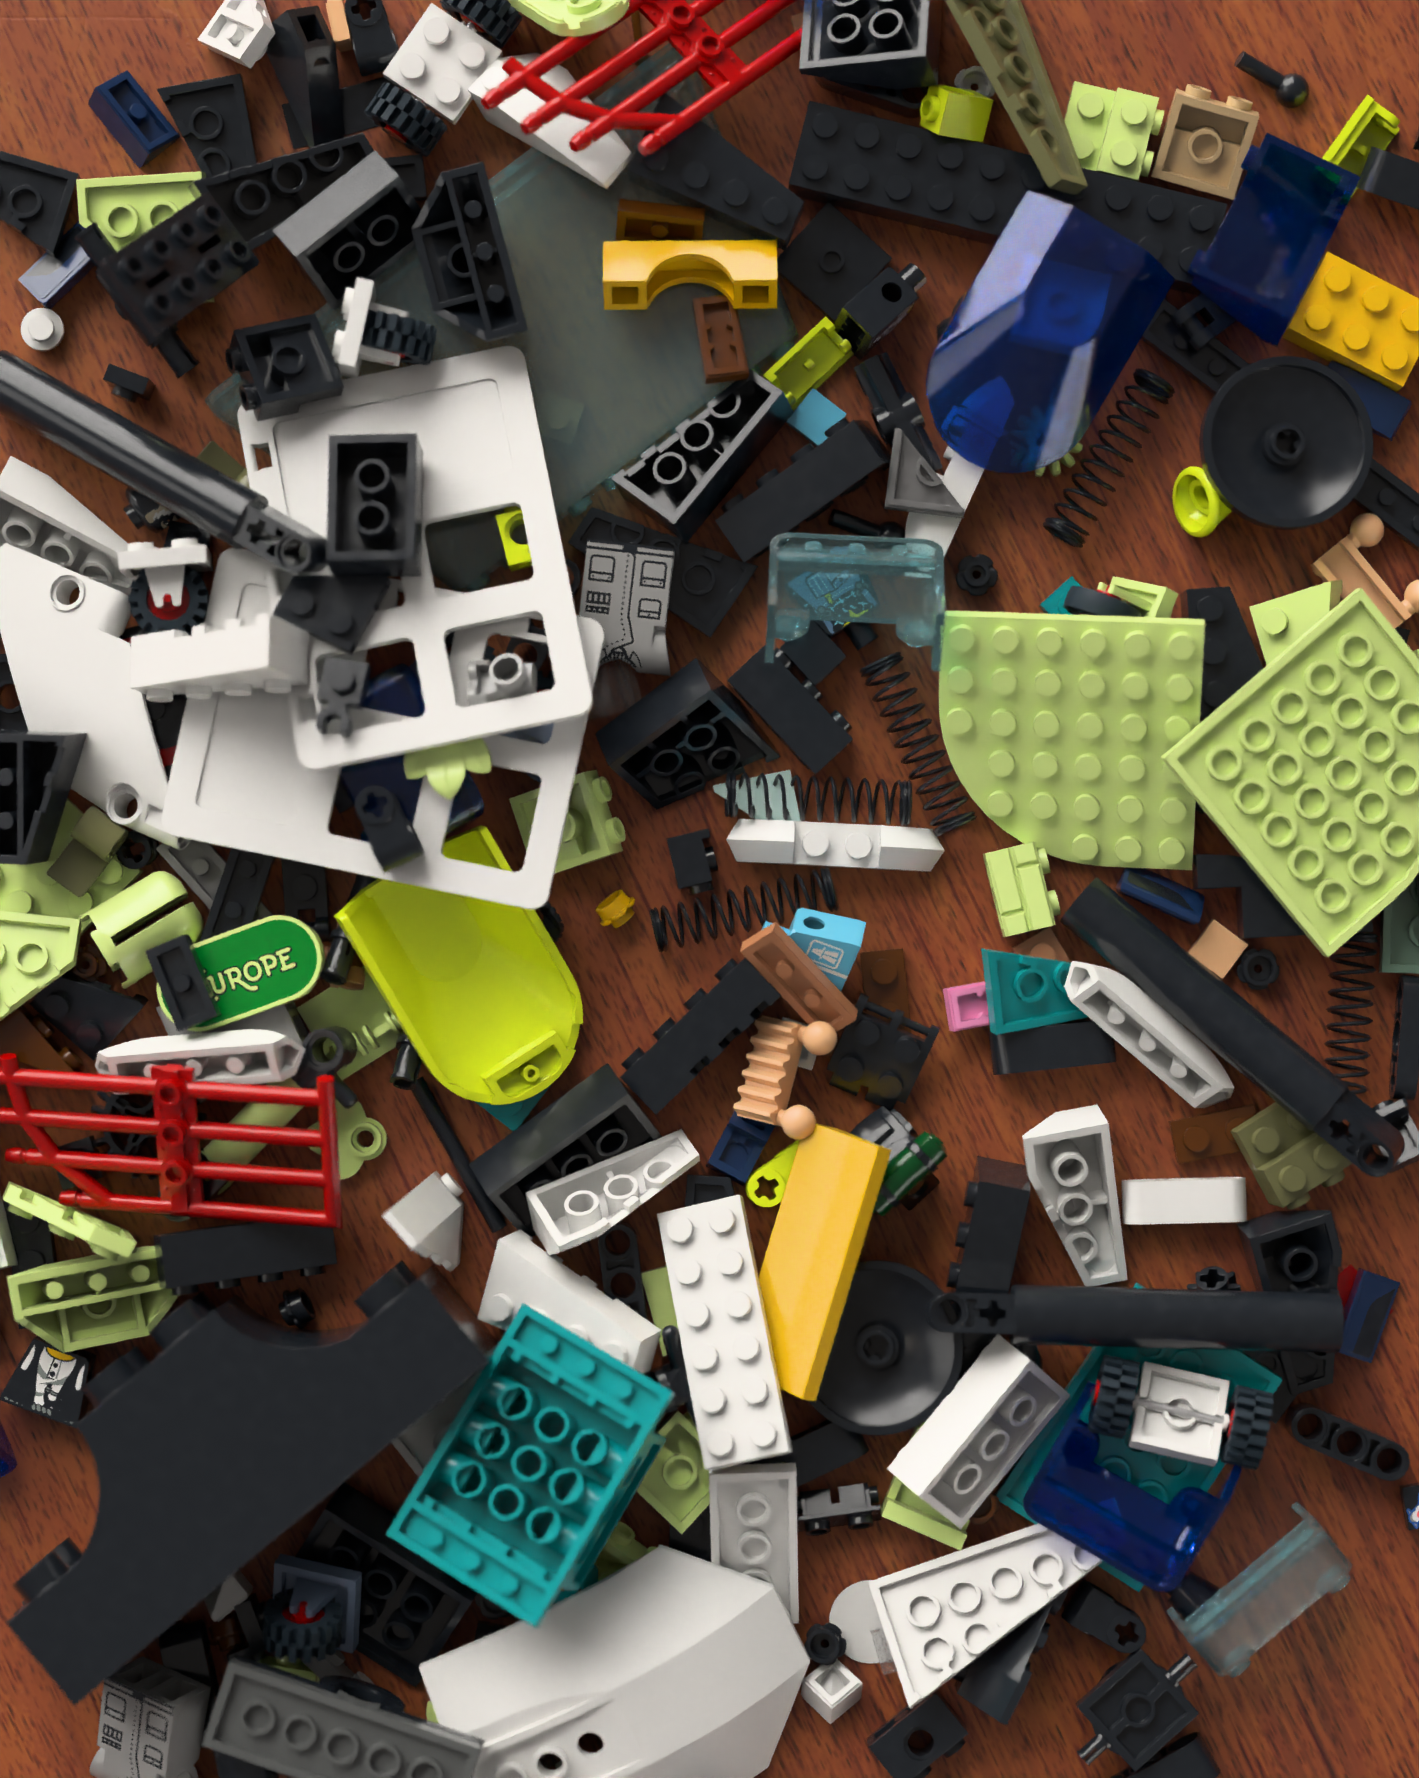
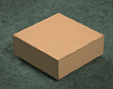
[325,0,353,52]
[1188,919,1248,979]

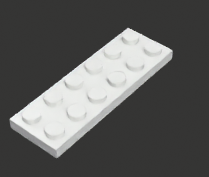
[657,1195,792,1471]

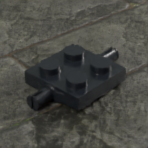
[1075,1647,1199,1772]

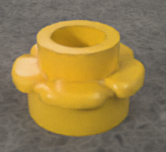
[595,889,635,928]

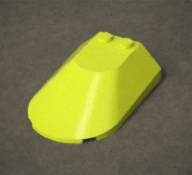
[334,825,583,1105]

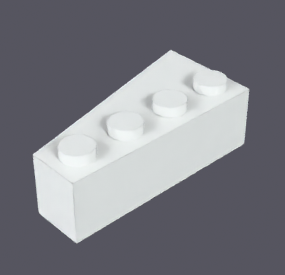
[130,614,309,702]

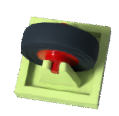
[1063,576,1178,618]

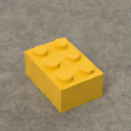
[1281,251,1419,392]

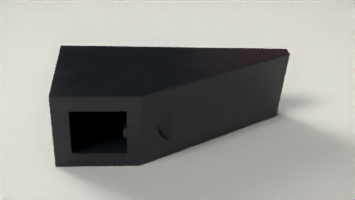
[266,5,344,148]

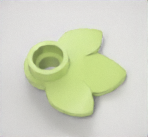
[403,738,492,800]
[308,1098,387,1179]

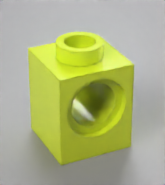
[919,84,994,142]
[496,506,532,572]

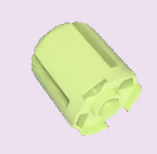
[79,871,204,989]

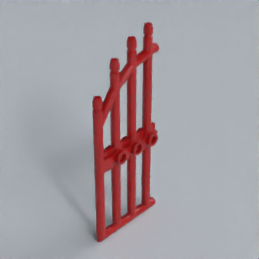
[481,0,802,156]
[0,1053,343,1229]

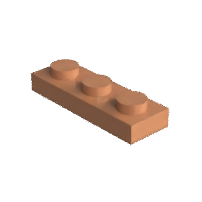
[740,922,858,1032]

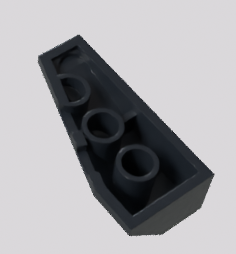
[1237,1210,1342,1396]
[952,1587,1070,1726]

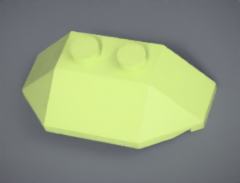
[7,1246,180,1353]

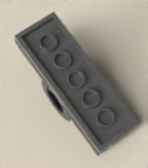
[202,1654,485,1778]

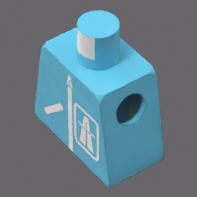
[762,908,866,991]

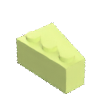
[1249,580,1342,665]

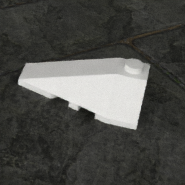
[468,53,633,189]
[0,456,138,595]
[1022,1104,1128,1287]
[525,1129,700,1255]
[382,1171,464,1272]

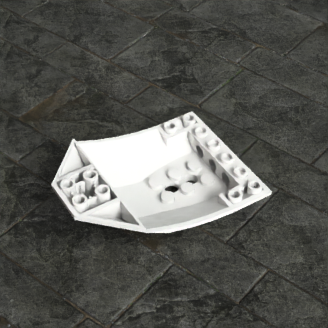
[419,1544,810,1778]

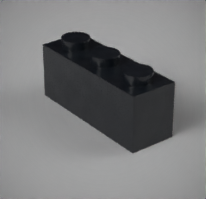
[727,645,853,776]

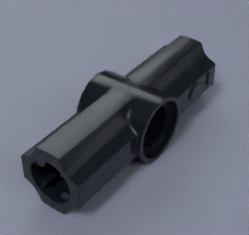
[853,352,943,472]

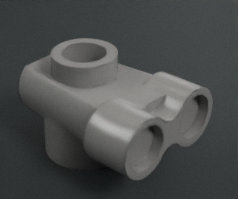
[467,653,537,707]

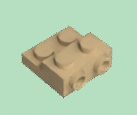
[1151,84,1260,200]

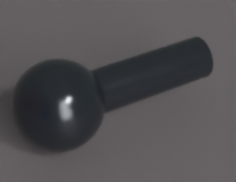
[1234,51,1309,108]
[828,508,905,555]

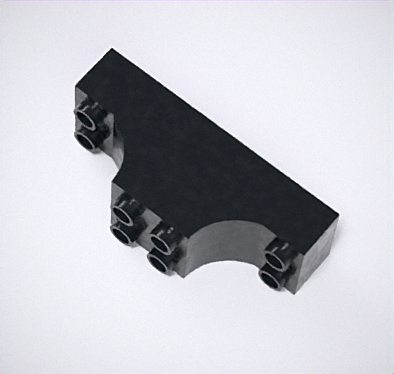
[6,1260,499,1706]

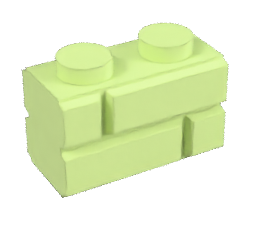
[982,841,1061,937]

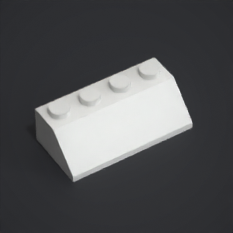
[887,1334,1070,1529]

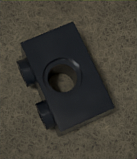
[867,1689,968,1778]

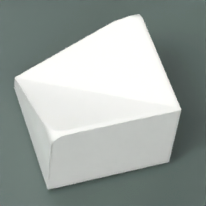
[203,1569,253,1622]
[801,1659,863,1724]

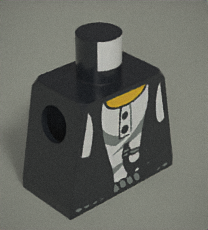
[834,263,927,361]
[0,1336,96,1428]

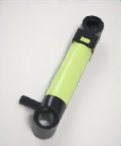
[158,1026,358,1222]

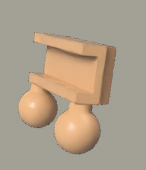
[1310,513,1419,629]
[733,1015,837,1140]

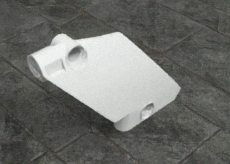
[0,543,191,850]

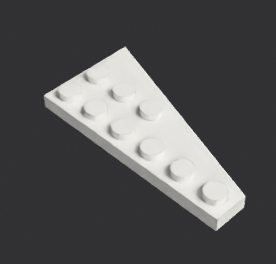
[868,1498,1129,1709]

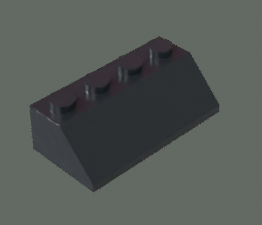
[469,1063,663,1237]

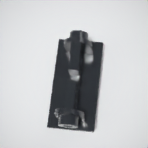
[797,1482,881,1536]

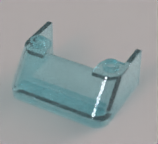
[765,532,945,671]
[1166,1502,1352,1678]

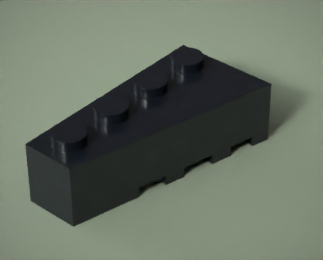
[627,93,804,251]
[620,958,781,1114]

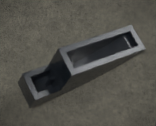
[1192,854,1373,938]

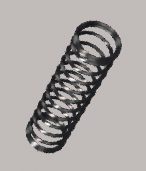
[1043,368,1175,548]
[859,652,977,837]
[725,771,912,826]
[649,866,838,953]
[1323,933,1379,1094]

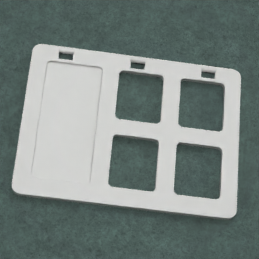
[237,346,593,772]
[161,548,605,910]

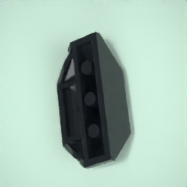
[412,162,528,342]

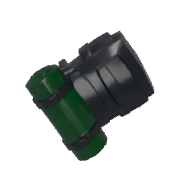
[850,1106,948,1217]

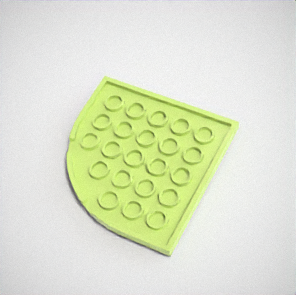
[1160,588,1419,957]
[939,610,1205,870]

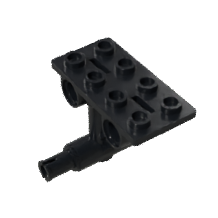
[74,192,259,379]

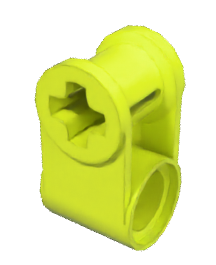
[745,1140,800,1207]

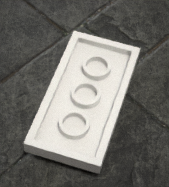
[709,1463,799,1624]

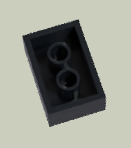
[273,150,421,311]
[326,433,423,577]

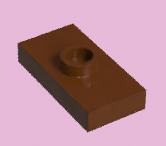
[692,295,749,384]

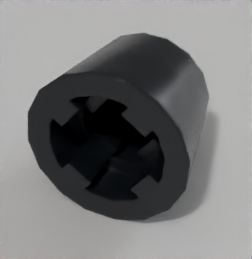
[1164,1571,1221,1627]

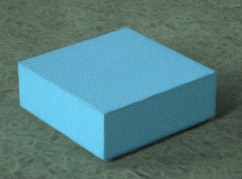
[787,388,847,447]

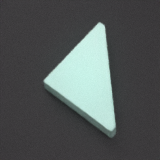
[713,770,801,821]

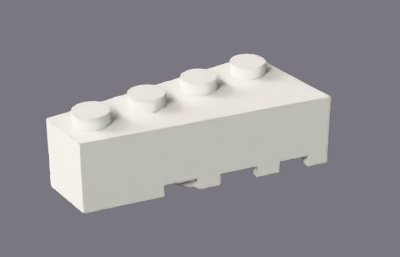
[477,1229,661,1374]

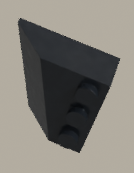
[595,658,781,810]

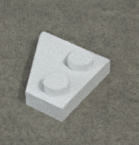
[198,0,275,69]

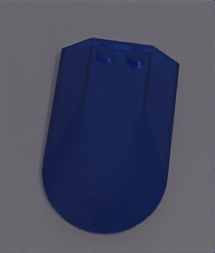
[926,190,1175,474]

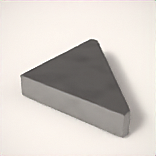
[884,428,965,519]

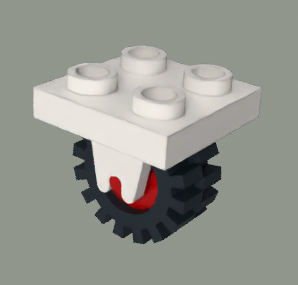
[332,277,438,378]
[117,538,213,636]

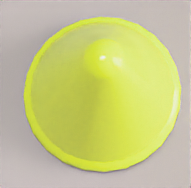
[1172,466,1232,538]

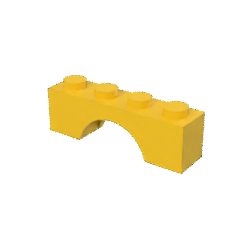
[603,239,778,310]

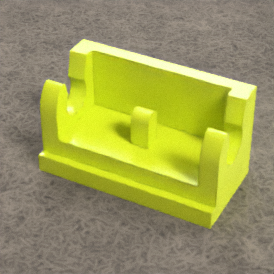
[1311,94,1400,200]
[763,316,854,411]

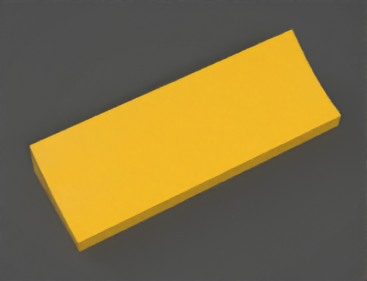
[759,1123,891,1401]

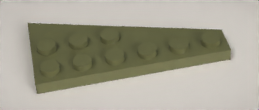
[945,0,1088,195]

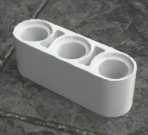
[1122,1177,1247,1225]

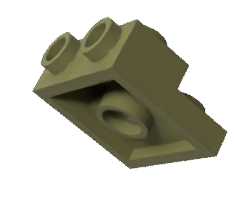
[1230,1102,1352,1210]

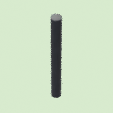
[411,1076,507,1233]

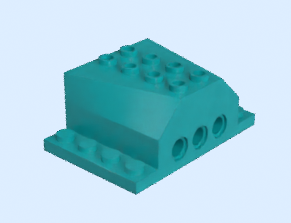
[386,1303,675,1627]

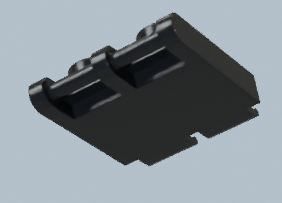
[827,993,940,1111]

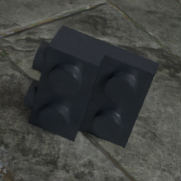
[225,313,344,421]

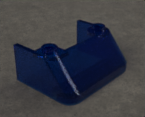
[1023,1381,1243,1592]

